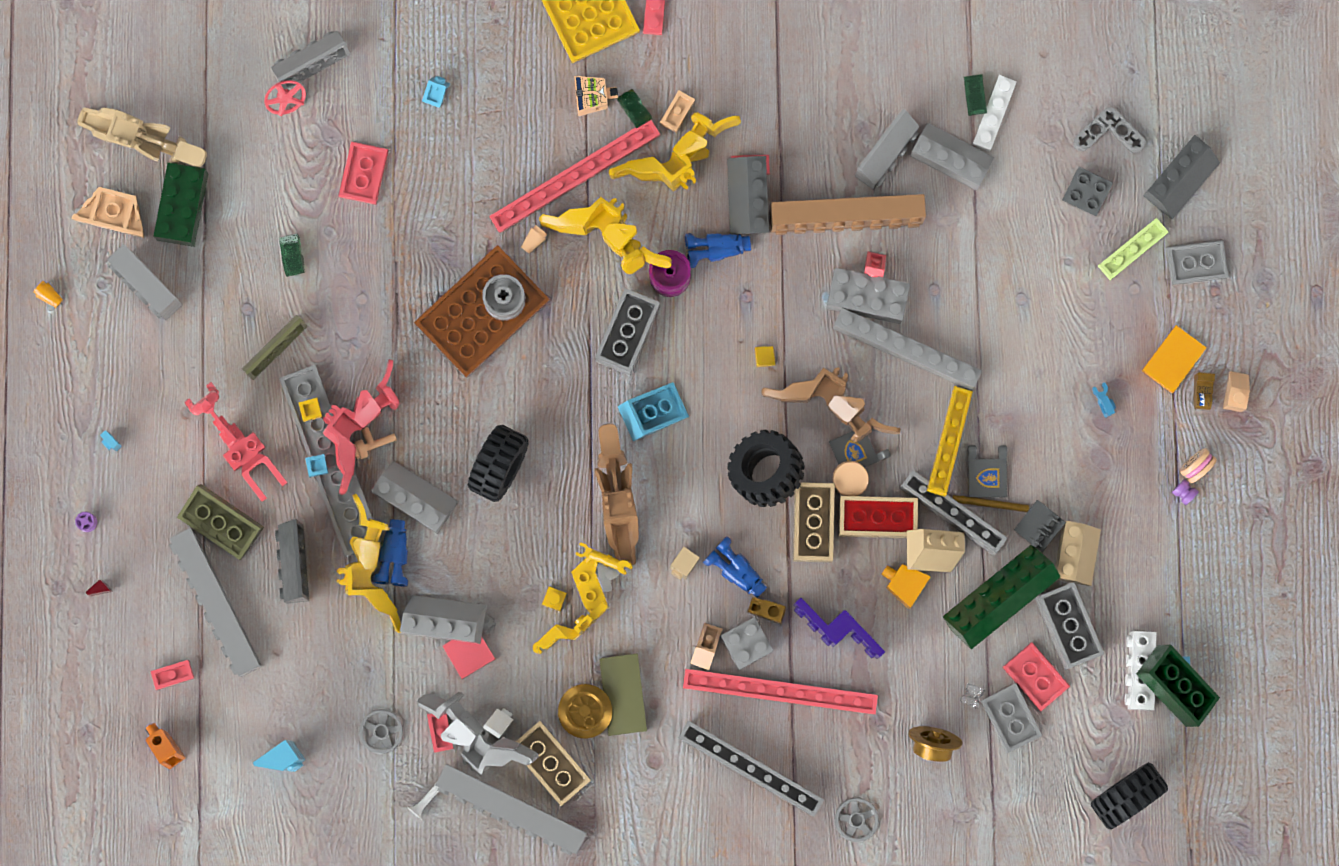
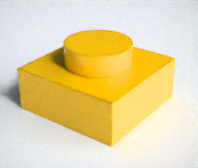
[298,398,322,422]
[542,587,567,611]

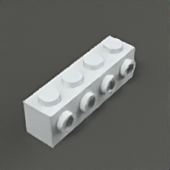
[1125,631,1157,711]

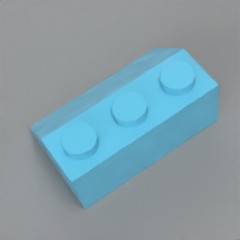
[253,740,306,772]

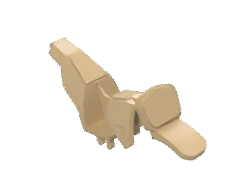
[77,107,207,167]

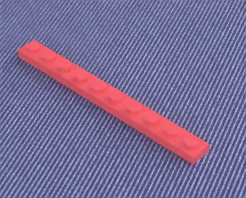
[489,118,660,234]
[683,669,878,715]

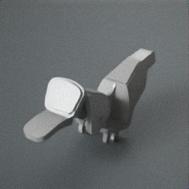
[417,692,539,775]

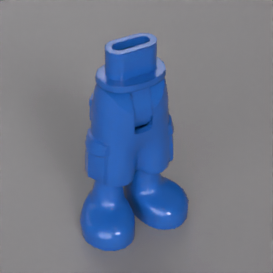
[685,233,751,268]
[372,519,408,587]
[703,536,767,598]

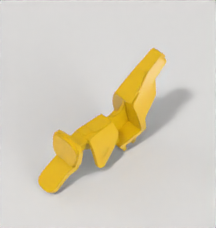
[608,112,741,192]
[539,197,672,274]
[336,493,401,633]

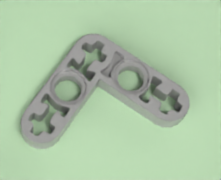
[1073,108,1145,153]

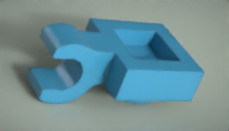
[1092,382,1116,418]

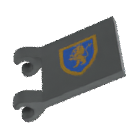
[829,428,891,468]
[967,445,1007,497]

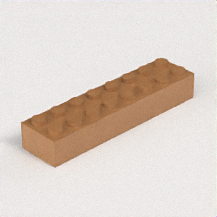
[770,194,926,235]

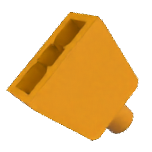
[881,564,930,609]

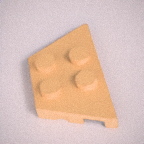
[72,187,144,238]

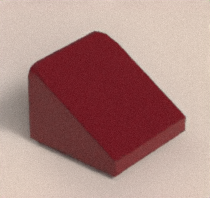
[86,580,113,596]

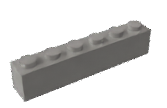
[900,470,1007,555]

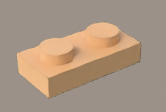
[660,90,695,133]

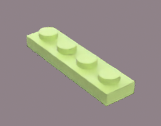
[1098,218,1169,280]

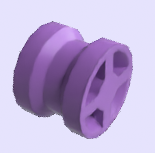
[75,512,97,532]

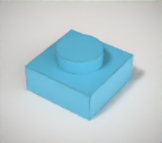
[100,430,122,451]
[305,454,329,478]

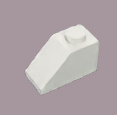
[483,708,514,739]

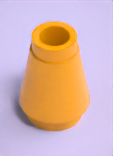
[33,281,63,308]

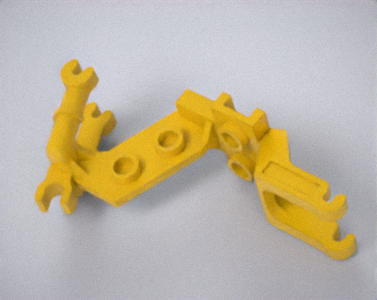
[533,542,633,654]

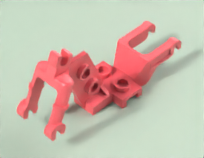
[184,382,287,502]

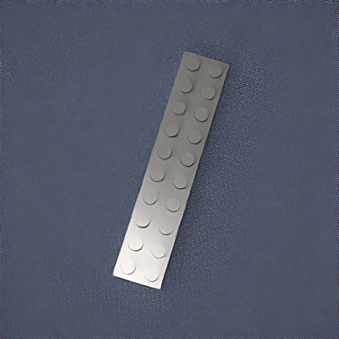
[279,365,382,557]

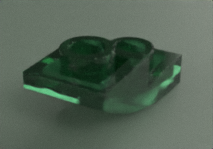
[964,74,987,116]
[616,89,652,129]
[279,234,305,277]

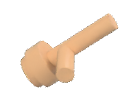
[354,427,397,460]

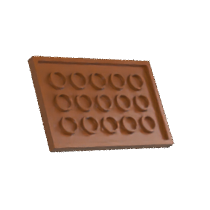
[414,245,550,378]

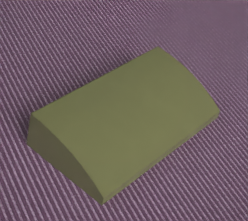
[242,315,307,380]
[177,484,264,560]
[599,653,647,736]

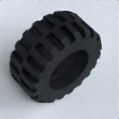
[467,425,529,502]
[727,430,805,507]
[1091,762,1168,830]

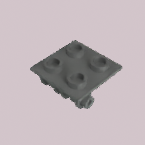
[1062,167,1113,216]
[1014,500,1066,553]

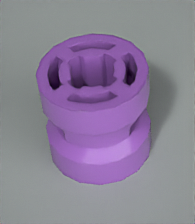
[1172,479,1199,505]

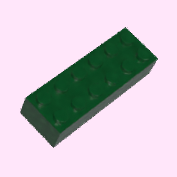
[942,545,1061,650]

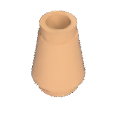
[521,225,547,254]

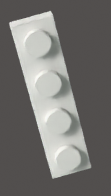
[972,75,1017,152]

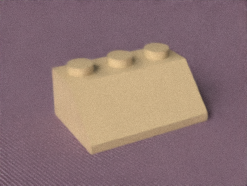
[1055,521,1101,586]
[907,529,965,572]

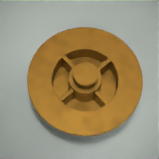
[558,684,612,739]
[908,726,963,762]

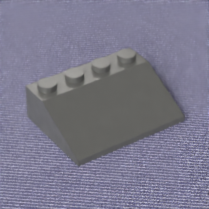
[275,519,309,604]

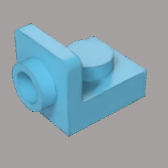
[422,76,450,108]

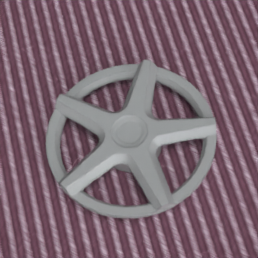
[359,710,403,754]
[835,798,879,842]

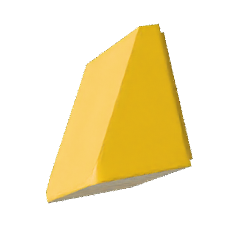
[754,346,775,368]

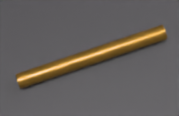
[952,495,1029,512]

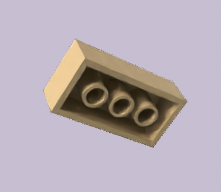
[793,483,835,563]
[516,721,591,806]

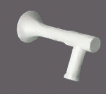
[407,782,456,820]

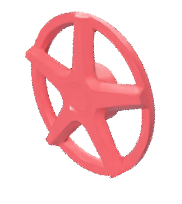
[264,80,306,116]

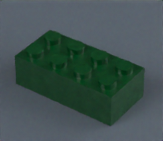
[153,162,208,247]
[1136,644,1220,727]

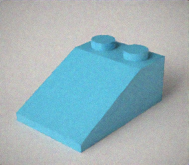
[618,382,689,441]

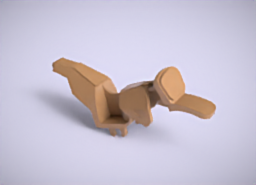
[761,367,901,443]
[595,423,639,568]

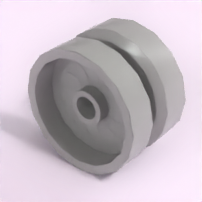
[482,275,525,321]

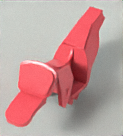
[322,359,400,495]

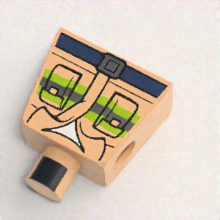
[574,76,618,116]

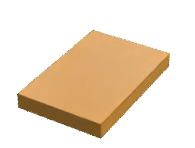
[1142,325,1206,393]

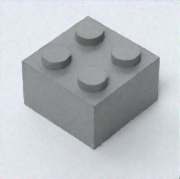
[720,617,773,670]

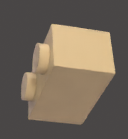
[670,547,700,580]

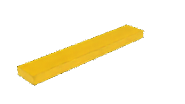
[927,386,973,497]

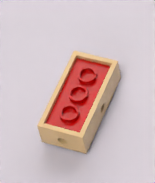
[838,496,918,538]

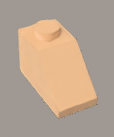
[1223,371,1250,412]
[691,623,722,670]

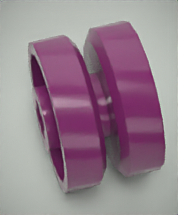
[649,250,691,297]

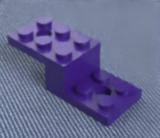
[793,598,885,659]

